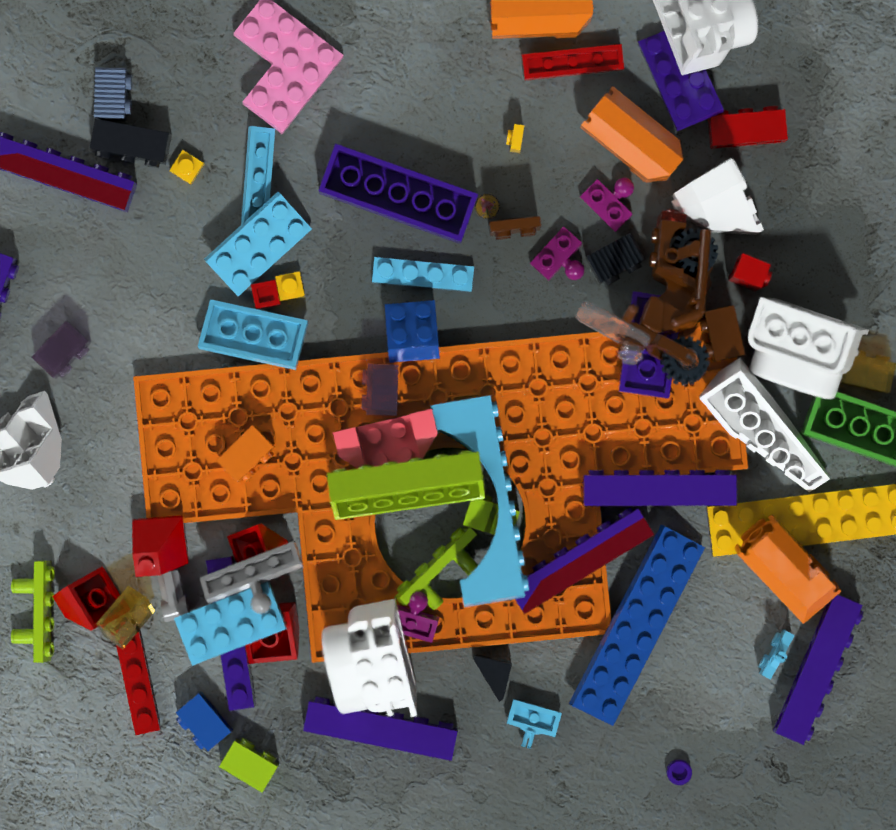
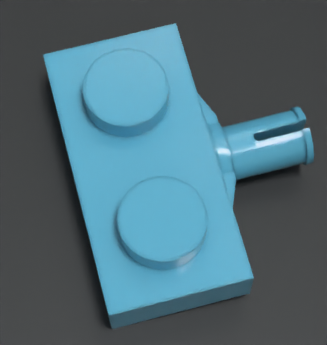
[758,629,795,680]
[506,699,562,749]

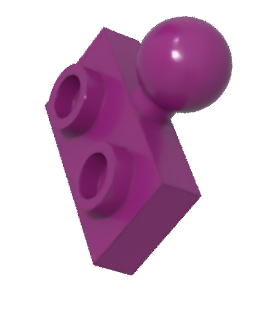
[580,178,634,232]
[530,226,585,281]
[397,592,440,643]

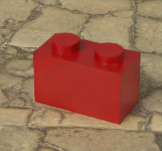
[728,253,773,291]

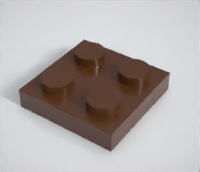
[489,216,541,240]

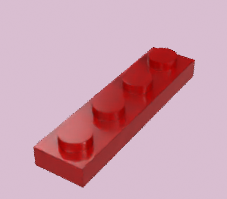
[522,44,624,81]
[114,631,161,735]

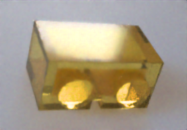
[840,350,896,394]
[96,585,155,649]

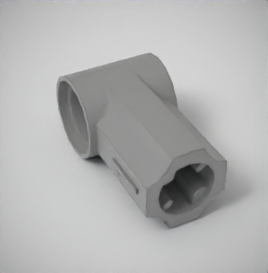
[158,569,190,622]

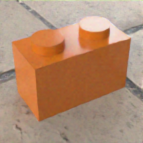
[216,425,275,482]

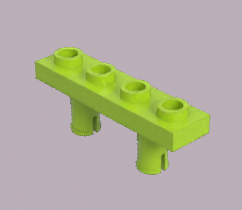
[394,527,478,611]
[11,561,55,663]

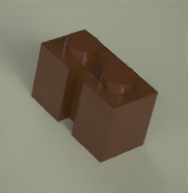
[699,305,745,362]

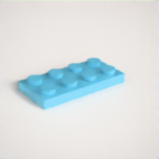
[204,192,312,296]
[198,299,308,370]
[174,581,287,666]

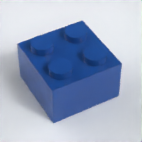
[385,300,440,363]

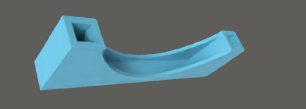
[430,395,529,607]

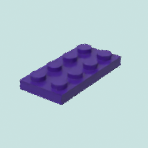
[638,31,724,131]
[618,291,678,399]

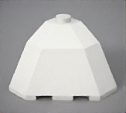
[671,158,764,235]
[0,391,62,490]

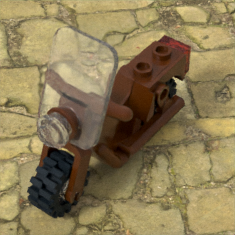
[576,209,718,386]

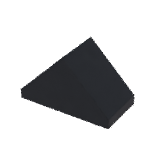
[473,654,512,702]

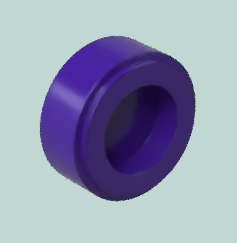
[666,759,692,785]

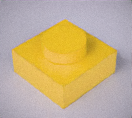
[506,124,524,153]
[169,150,204,185]
[275,271,305,301]

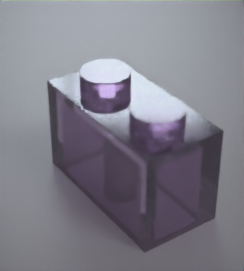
[32,321,91,379]
[362,364,399,416]

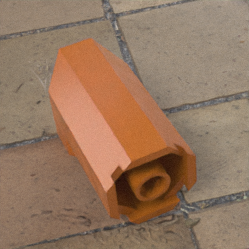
[490,0,593,39]
[580,86,683,183]
[735,515,841,624]

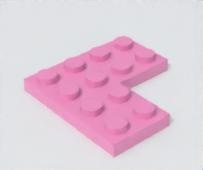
[234,0,344,134]

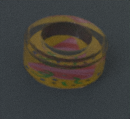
[475,194,500,219]

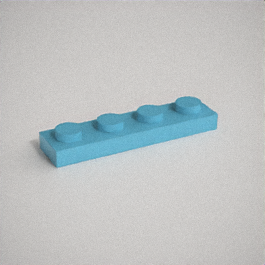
[241,126,275,225]
[372,257,474,292]

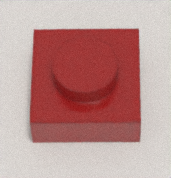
[251,280,281,310]

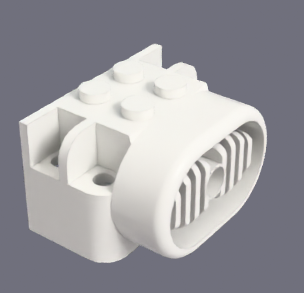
[653,0,758,75]
[748,297,869,399]
[322,599,417,717]

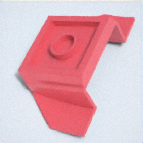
[333,409,438,468]

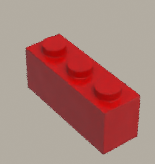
[708,106,788,149]

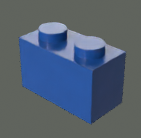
[176,692,233,751]

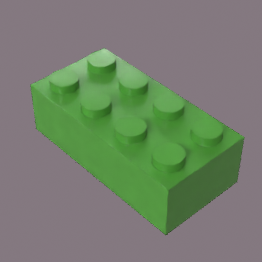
[800,392,896,467]

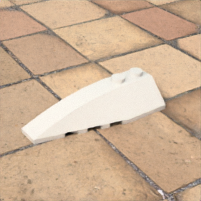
[699,358,830,492]

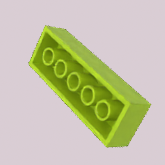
[327,451,485,520]

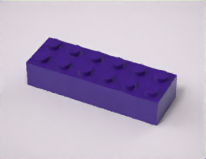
[318,144,478,244]

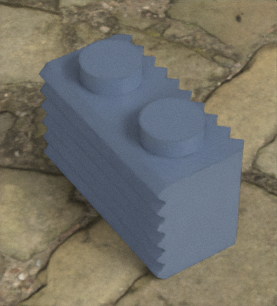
[94,67,132,121]

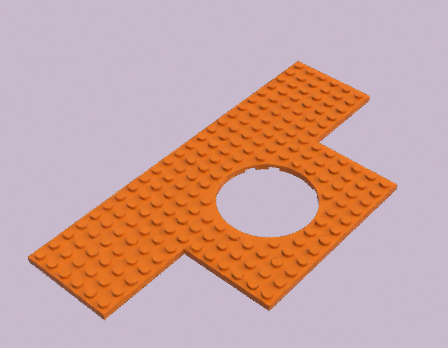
[133,322,748,663]

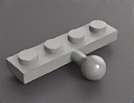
[200,541,303,614]

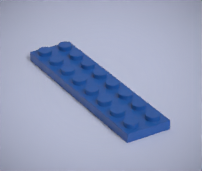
[569,524,705,726]

